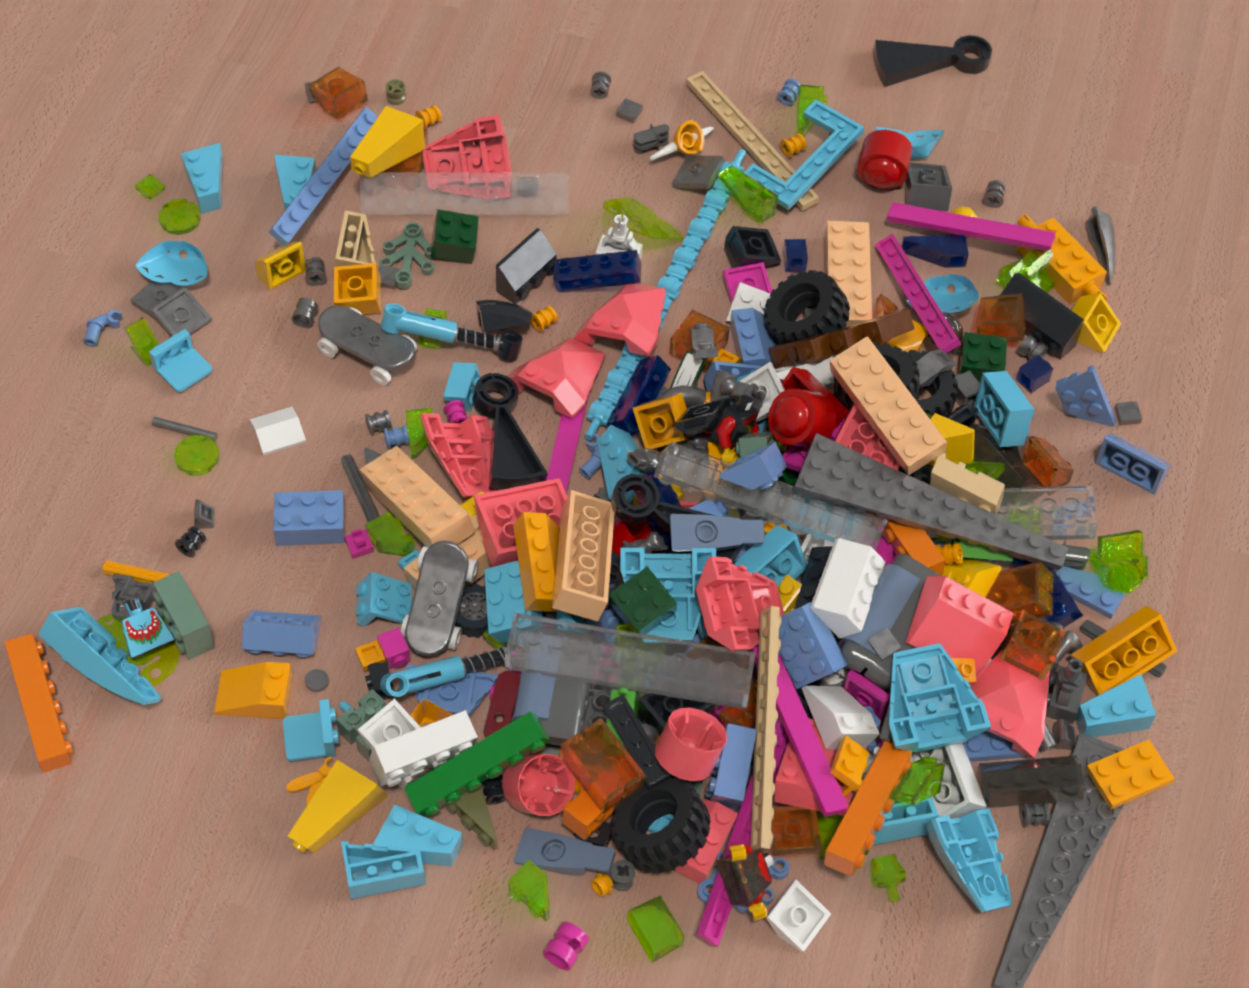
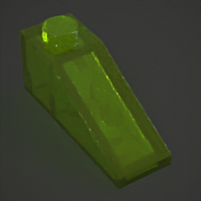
[797,84,827,137]
[718,165,779,223]
[891,756,945,805]

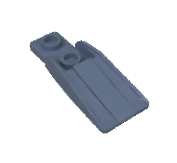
[670,514,765,551]
[514,828,616,875]

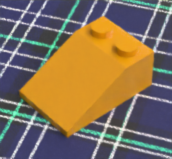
[214,662,293,719]

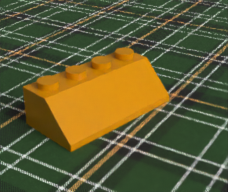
[513,512,559,612]
[1071,606,1177,696]

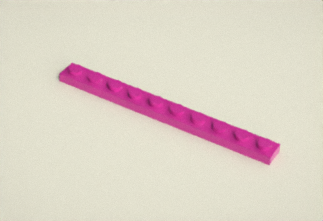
[697,715,789,947]

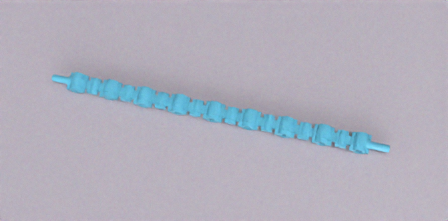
[584,149,746,440]

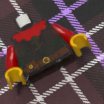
[716,842,774,921]

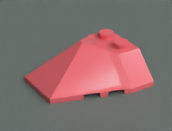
[422,115,513,200]
[573,282,666,356]
[507,337,605,419]
[420,413,498,498]
[696,557,785,651]
[970,646,1050,759]

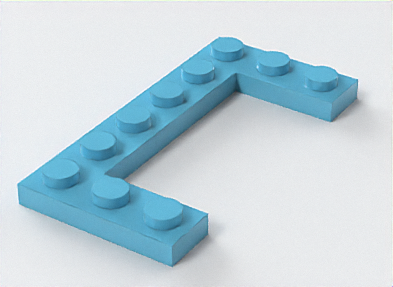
[740,100,864,210]

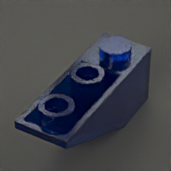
[901,234,969,268]

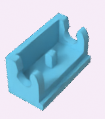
[443,362,481,411]

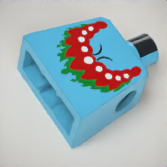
[121,598,174,658]

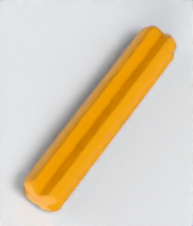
[102,560,169,583]

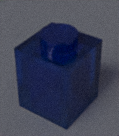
[783,239,808,273]
[1016,355,1053,393]

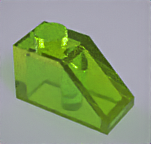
[406,408,433,459]

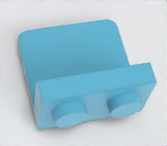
[149,329,212,393]
[355,572,412,627]
[283,699,339,762]

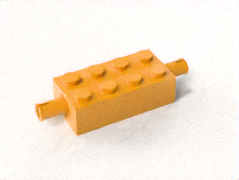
[1017,214,1108,305]

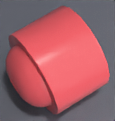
[655,708,727,781]
[502,752,575,816]

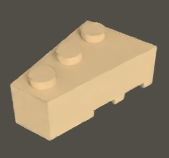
[333,210,377,275]
[930,453,1005,515]

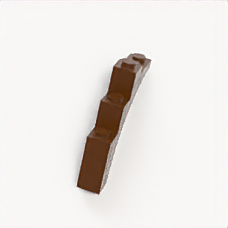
[769,308,915,369]

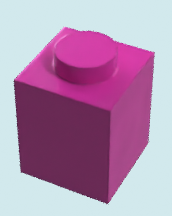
[377,628,411,670]

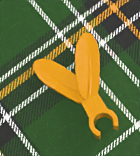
[286,756,333,805]

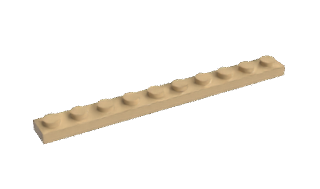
[686,71,819,211]
[751,606,782,853]

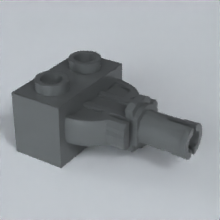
[1046,658,1087,725]

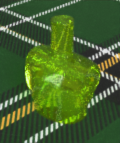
[871,854,906,903]

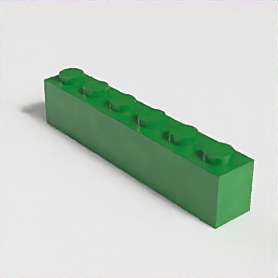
[404,711,551,817]

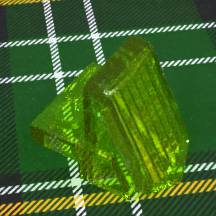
[997,249,1055,293]
[1089,530,1148,594]

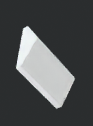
[739,362,785,421]
[250,407,306,455]
[766,880,831,952]

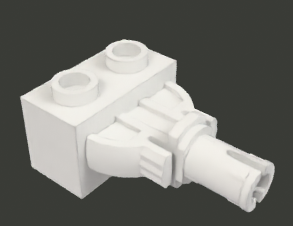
[595,214,643,276]

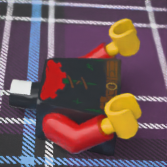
[710,395,760,465]

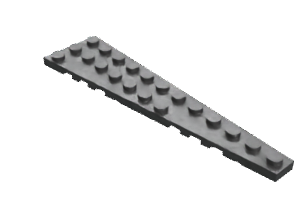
[793,433,1068,570]
[993,733,1125,988]

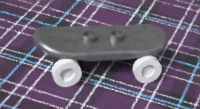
[317,305,418,386]
[401,540,479,656]

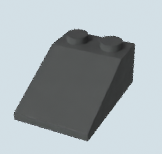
[905,162,952,211]

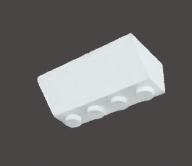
[810,538,886,639]
[911,743,987,819]

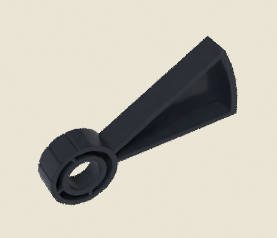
[874,35,992,87]
[472,373,548,490]
[611,474,743,564]

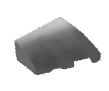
[112,574,155,621]

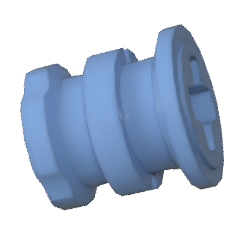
[777,79,803,106]
[384,425,409,450]

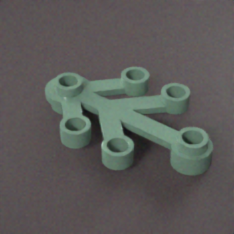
[379,222,435,290]

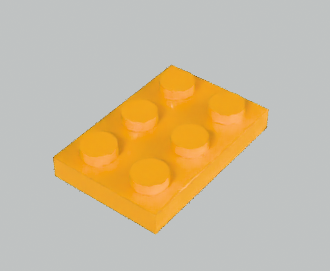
[1085,739,1175,810]

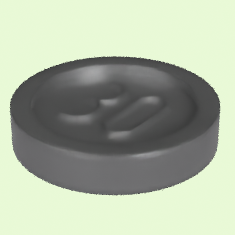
[305,669,329,692]

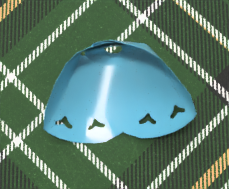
[875,127,945,160]
[136,241,208,286]
[906,274,979,313]

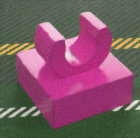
[344,529,374,559]

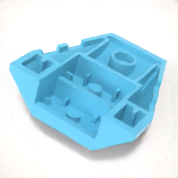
[620,548,716,641]
[889,643,991,752]
[926,808,1013,913]

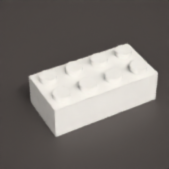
[369,710,477,787]

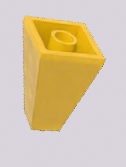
[350,106,425,178]
[288,760,388,853]

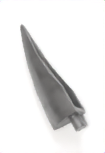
[1086,206,1115,285]

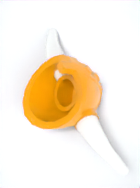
[650,120,714,160]

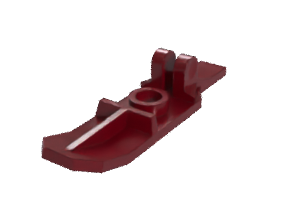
[483,670,520,738]

